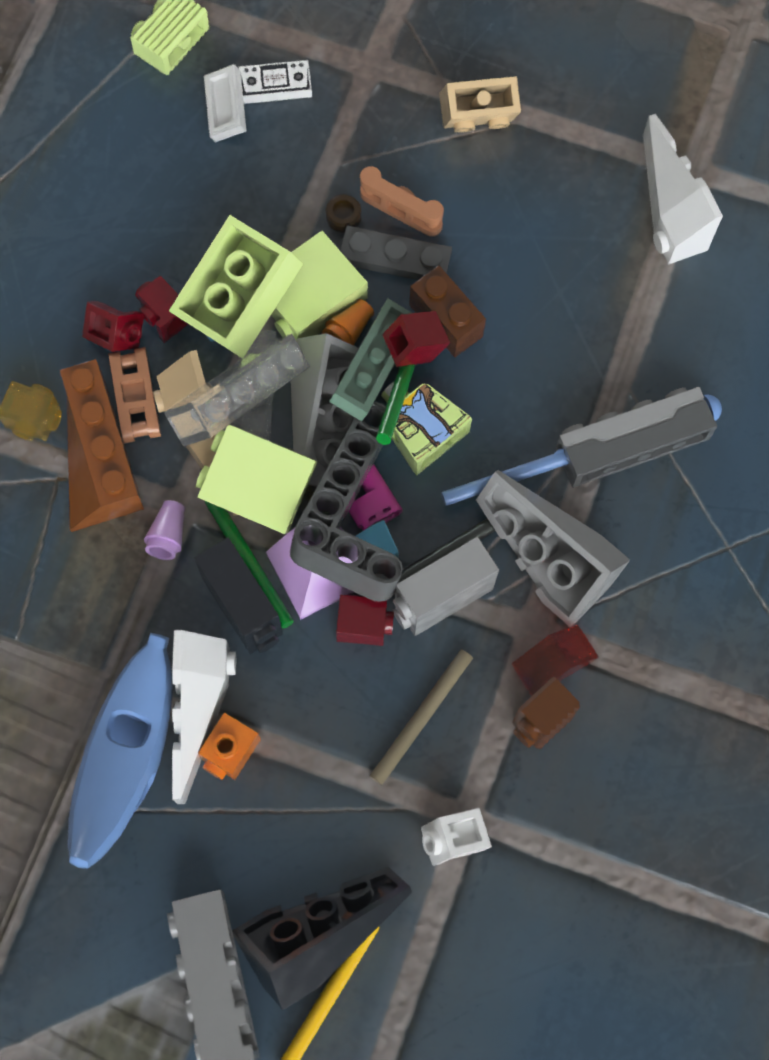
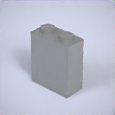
[393,537,499,636]

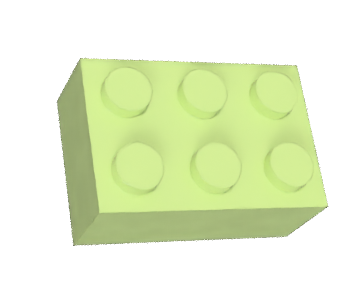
[169,215,303,359]

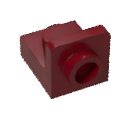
[82,301,144,352]

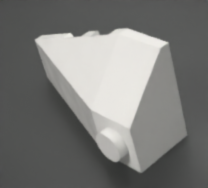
[643,114,723,264]
[172,630,236,804]

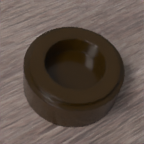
[326,194,361,232]

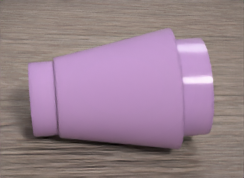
[144,500,185,560]

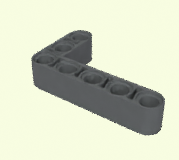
[289,402,403,602]

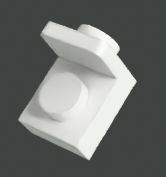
[421,808,492,866]

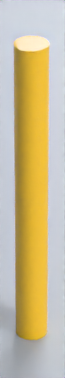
[281,927,380,1060]

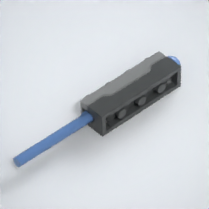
[441,387,722,506]

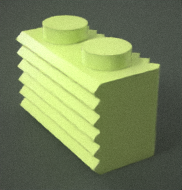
[130,0,210,75]

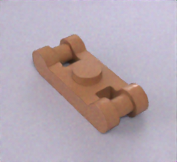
[360,166,444,236]
[109,347,161,444]

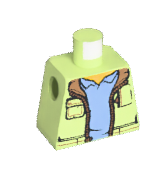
[381,382,472,475]

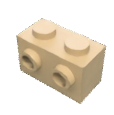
[439,76,521,133]

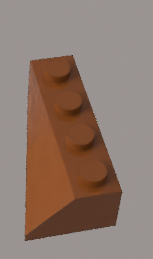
[60,359,144,532]

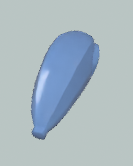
[68,633,173,869]

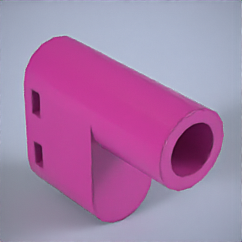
[349,464,403,531]

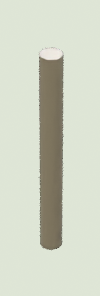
[369,649,473,786]

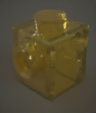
[0,381,62,441]

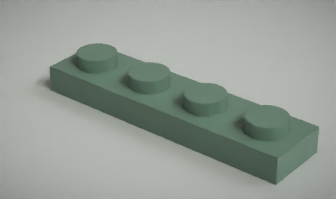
[329,298,411,421]

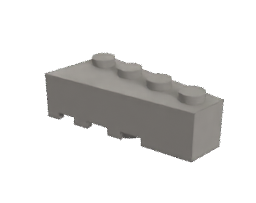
[167,889,260,1060]

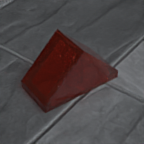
[512,625,599,696]

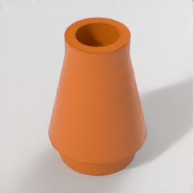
[322,299,374,346]

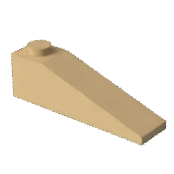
[153,350,238,516]

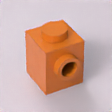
[198,712,261,780]

